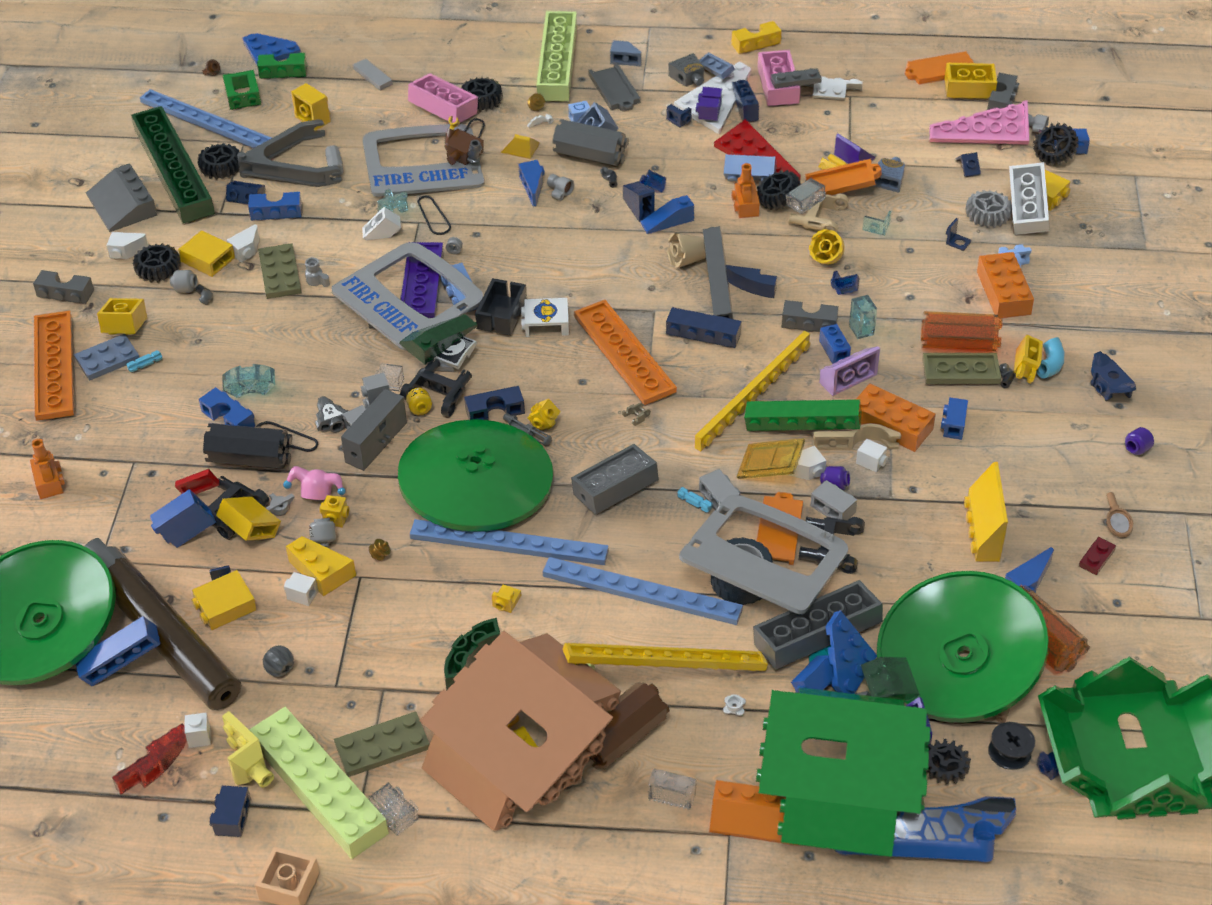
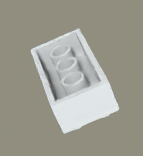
[1009,162,1050,235]

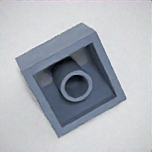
[577,102,619,131]

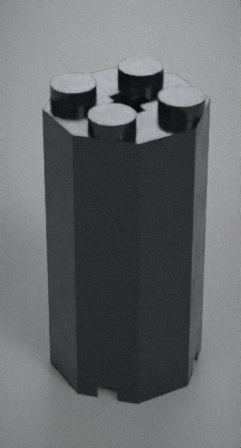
[203,423,293,468]

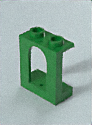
[223,70,261,110]

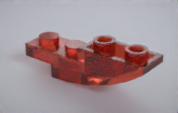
[112,723,187,795]

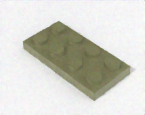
[258,243,302,299]
[922,353,1001,384]
[334,711,430,777]

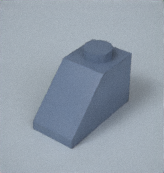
[610,40,641,67]

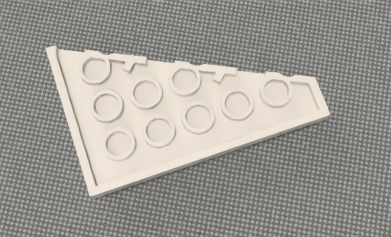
[674,62,751,134]

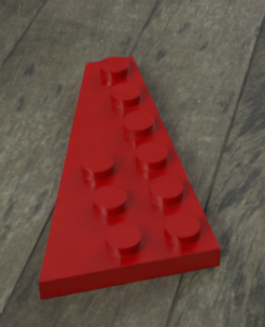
[714,119,801,180]

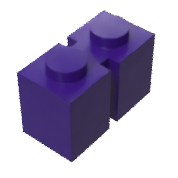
[696,87,722,121]

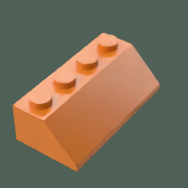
[709,780,799,846]

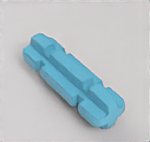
[126,350,162,372]
[677,487,713,513]

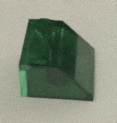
[861,657,920,702]

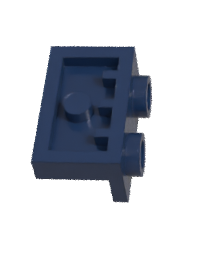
[226,181,265,204]

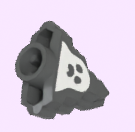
[315,396,349,433]

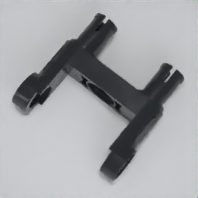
[400,359,472,417]
[208,476,270,539]
[798,516,865,574]

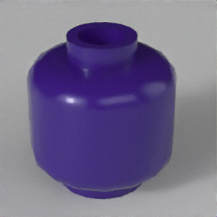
[1125,427,1154,455]
[820,466,850,491]

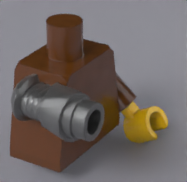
[444,116,484,165]

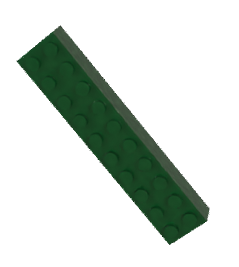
[131,106,215,224]

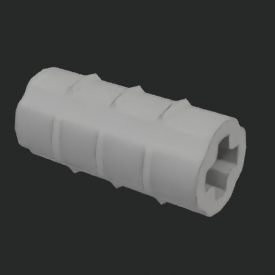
[325,145,343,177]

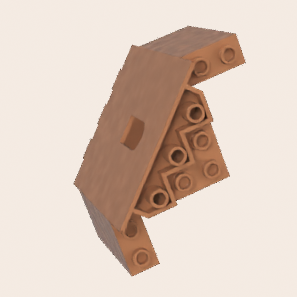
[419,630,621,831]

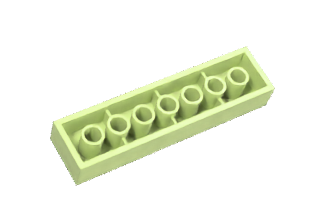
[536,11,577,102]
[249,707,389,859]

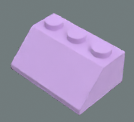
[819,346,880,396]

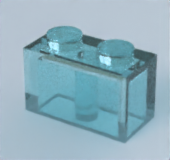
[849,295,877,339]

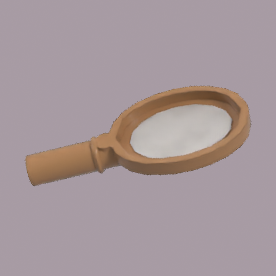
[1106,492,1133,537]

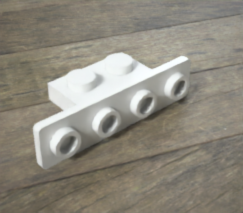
[801,77,863,100]

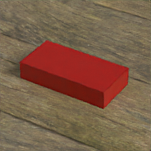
[175,469,219,495]

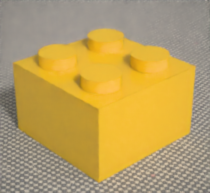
[291,83,330,131]
[97,298,147,335]

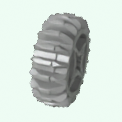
[965,190,1012,228]

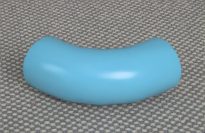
[1037,337,1065,379]

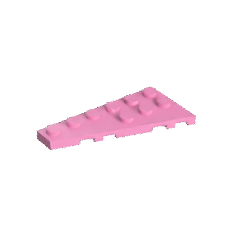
[929,100,1029,145]

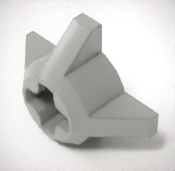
[266,493,294,515]

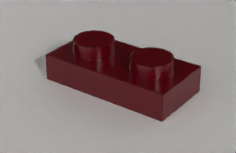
[1078,536,1116,576]

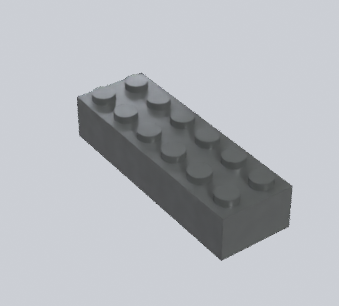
[753,580,883,669]

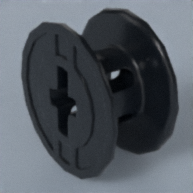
[988,722,1035,770]

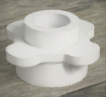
[723,694,746,716]

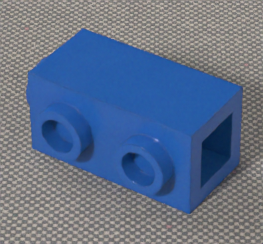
[819,324,851,364]
[941,397,968,440]
[791,655,834,693]

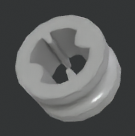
[446,237,463,254]

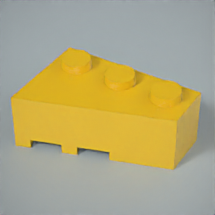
[286,536,356,597]

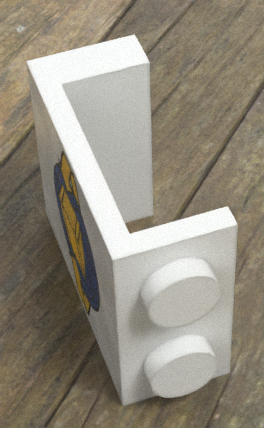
[521,298,569,337]

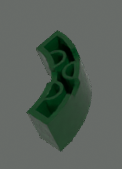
[444,618,500,691]

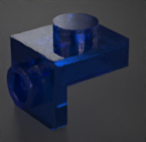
[831,271,860,295]

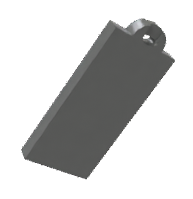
[588,63,641,112]

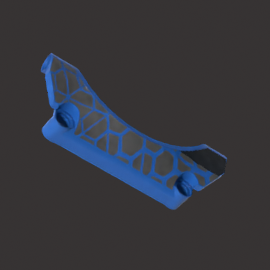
[835,796,1016,862]

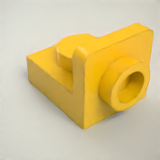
[492,584,522,613]

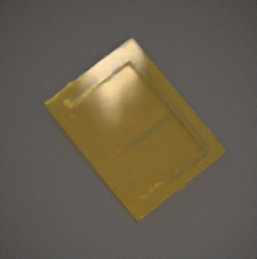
[737,438,805,479]

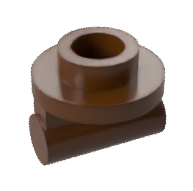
[202,59,221,76]

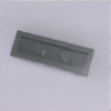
[771,68,822,89]

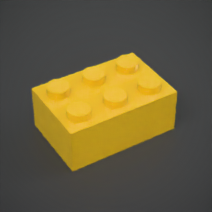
[944,63,997,99]

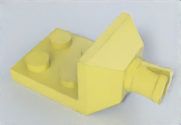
[222,711,274,788]

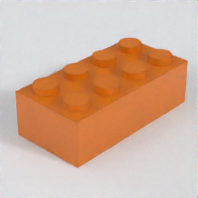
[977,252,1034,319]
[856,383,936,452]

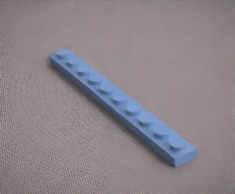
[140,89,271,148]
[410,519,608,566]
[542,557,743,625]

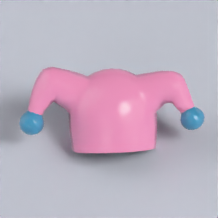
[283,466,346,500]

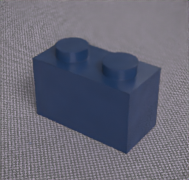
[209,785,251,837]

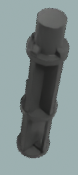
[503,413,552,446]

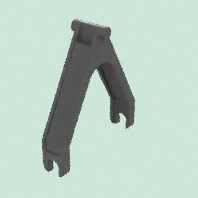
[237,120,342,187]

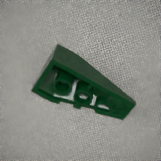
[399,314,478,365]

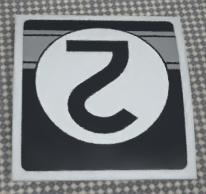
[434,337,477,369]

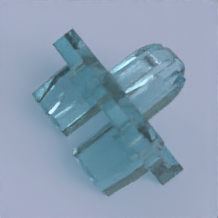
[377,189,408,213]

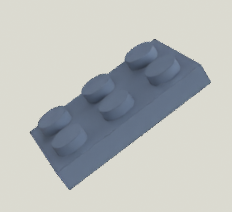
[74,334,140,381]

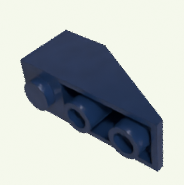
[732,80,759,122]

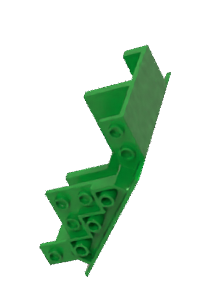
[1038,656,1212,820]
[756,687,930,857]

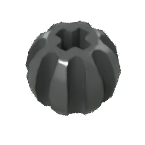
[263,646,294,677]

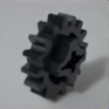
[926,739,971,785]

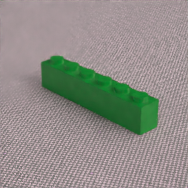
[744,399,862,431]

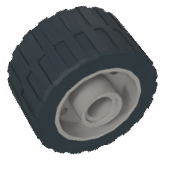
[711,537,773,605]

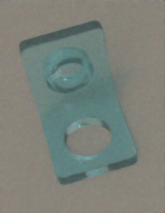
[863,211,892,236]

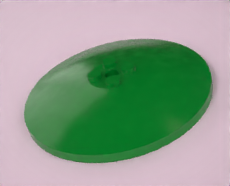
[398,419,553,532]
[0,540,116,685]
[877,571,1049,722]

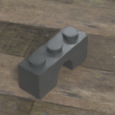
[987,72,1020,110]
[33,270,94,304]
[781,300,839,332]

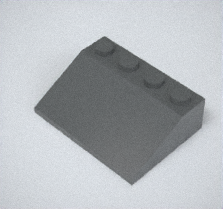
[86,163,157,232]

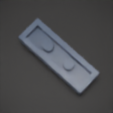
[699,52,735,79]

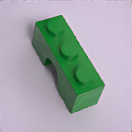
[257,53,307,79]

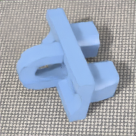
[998,244,1032,268]

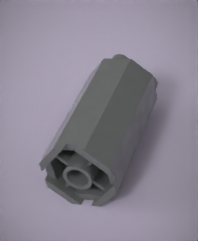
[552,119,629,167]

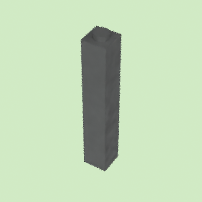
[703,226,733,319]

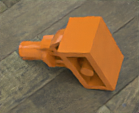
[731,163,760,218]
[30,439,65,499]

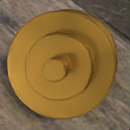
[527,93,545,111]
[369,539,391,561]

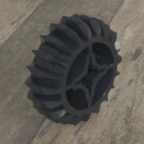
[461,77,503,112]
[1033,122,1079,166]
[197,143,240,180]
[757,170,802,210]
[133,243,181,283]

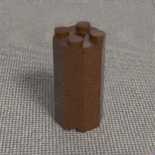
[589,682,670,769]

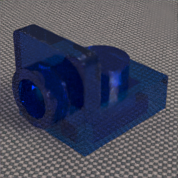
[639,170,666,193]
[1037,751,1060,780]

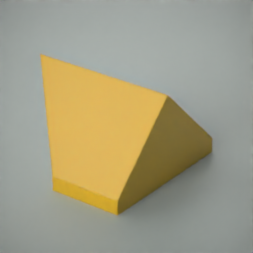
[500,134,540,159]

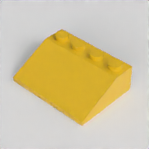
[964,462,1008,562]

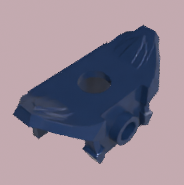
[1090,351,1136,401]

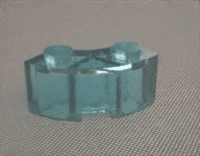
[222,364,275,398]

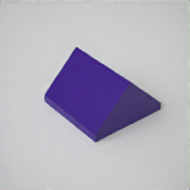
[834,133,876,164]

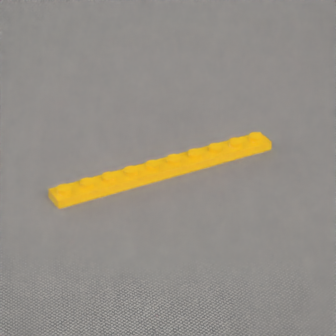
[695,331,811,452]
[563,643,768,671]

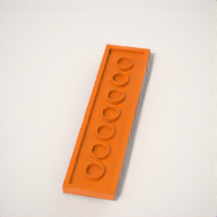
[574,300,677,405]
[34,310,74,421]

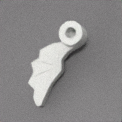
[527,114,554,128]

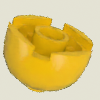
[809,229,845,265]

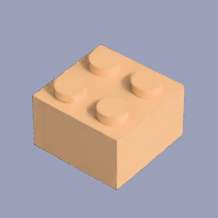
[255,847,320,905]

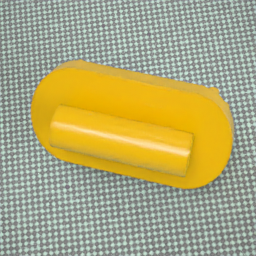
[818,154,847,170]

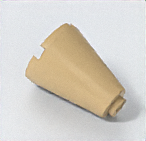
[667,233,706,268]

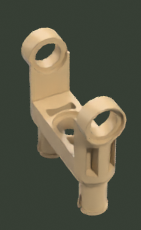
[788,193,849,232]

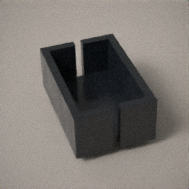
[475,278,527,335]

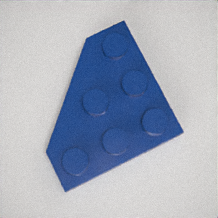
[242,33,301,65]
[826,611,877,694]

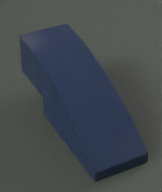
[726,265,777,299]

